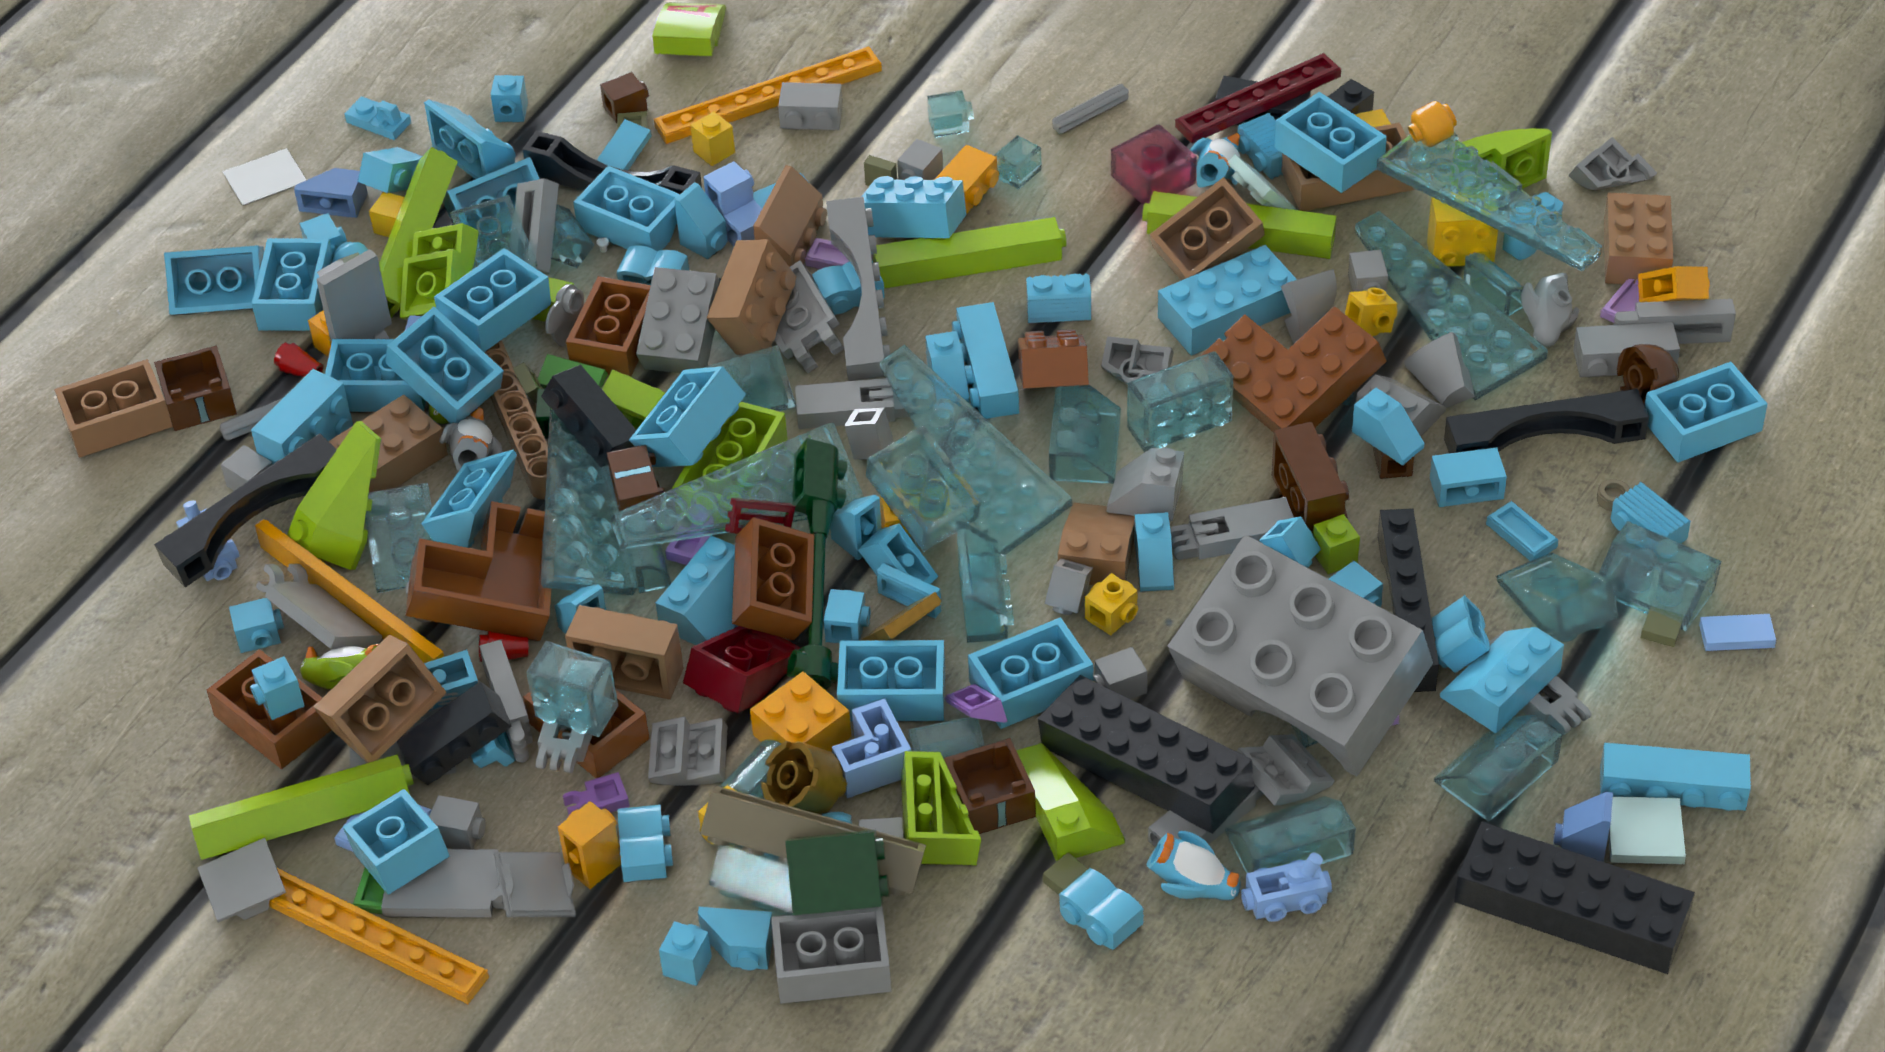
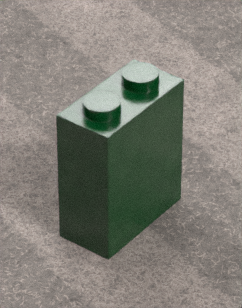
[785,830,889,916]

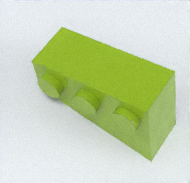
[602,370,666,430]
[901,751,981,865]

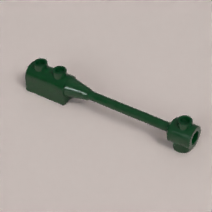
[787,438,847,690]

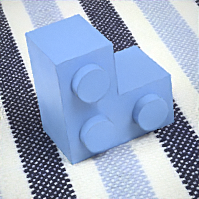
[703,161,762,246]
[832,698,911,798]

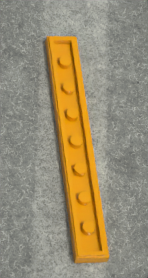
[654,46,882,144]
[255,519,444,663]
[269,868,489,1004]

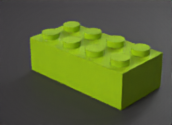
[672,402,788,528]

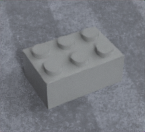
[636,267,720,373]
[771,907,891,1004]

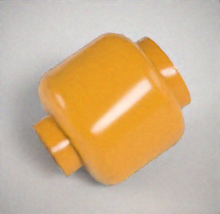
[1408,101,1457,147]

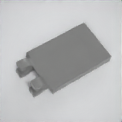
[316,249,392,344]
[774,260,844,373]
[256,564,383,649]
[381,849,505,918]

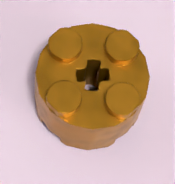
[761,741,847,815]

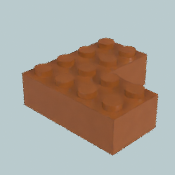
[1198,306,1387,433]
[406,501,557,641]

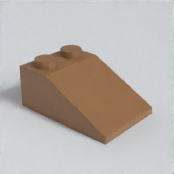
[1058,502,1135,585]

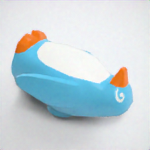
[1190,133,1240,188]
[1146,831,1241,900]

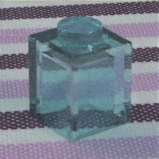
[927,90,973,138]
[995,135,1042,189]

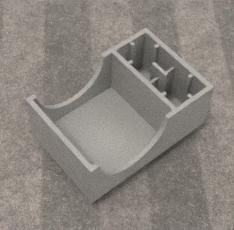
[1167,534,1433,777]

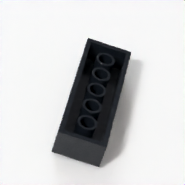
[1037,675,1255,834]
[1454,822,1695,974]

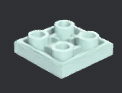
[1228,154,1298,210]
[1608,797,1686,864]

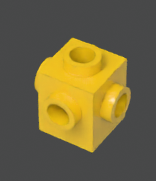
[1345,288,1397,336]
[1085,573,1138,636]

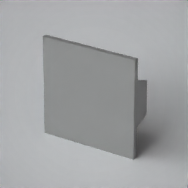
[197,838,286,923]
[494,852,576,917]

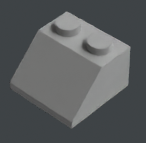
[1356,375,1446,436]
[1106,448,1184,521]

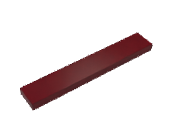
[1175,53,1341,144]

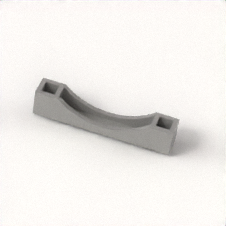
[826,196,891,381]

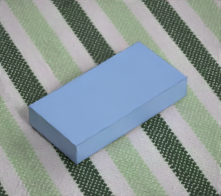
[1699,614,1776,651]

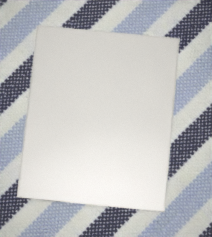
[223,148,306,205]

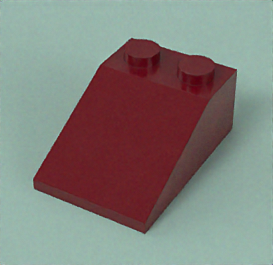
[683,626,801,713]

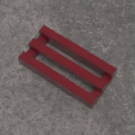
[725,498,796,534]

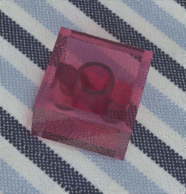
[1111,124,1197,205]

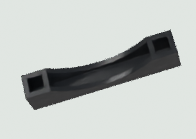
[522,130,702,194]
[1444,389,1649,454]
[154,433,337,588]
[1377,508,1439,692]

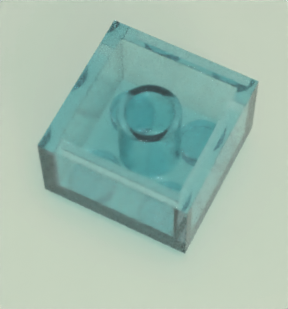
[526,641,618,737]

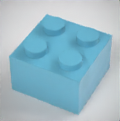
[342,789,450,895]

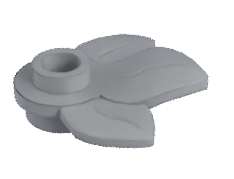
[545,284,584,347]

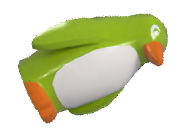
[300,644,379,689]

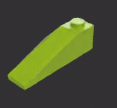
[287,421,381,570]
[1016,743,1125,862]

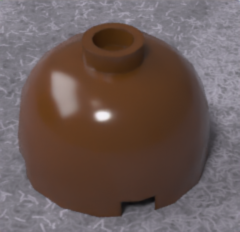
[1617,344,1679,405]

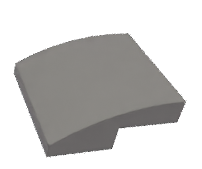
[648,716,728,786]
[1237,734,1335,806]

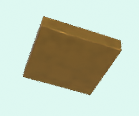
[859,592,942,641]

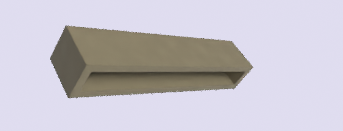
[700,786,926,896]

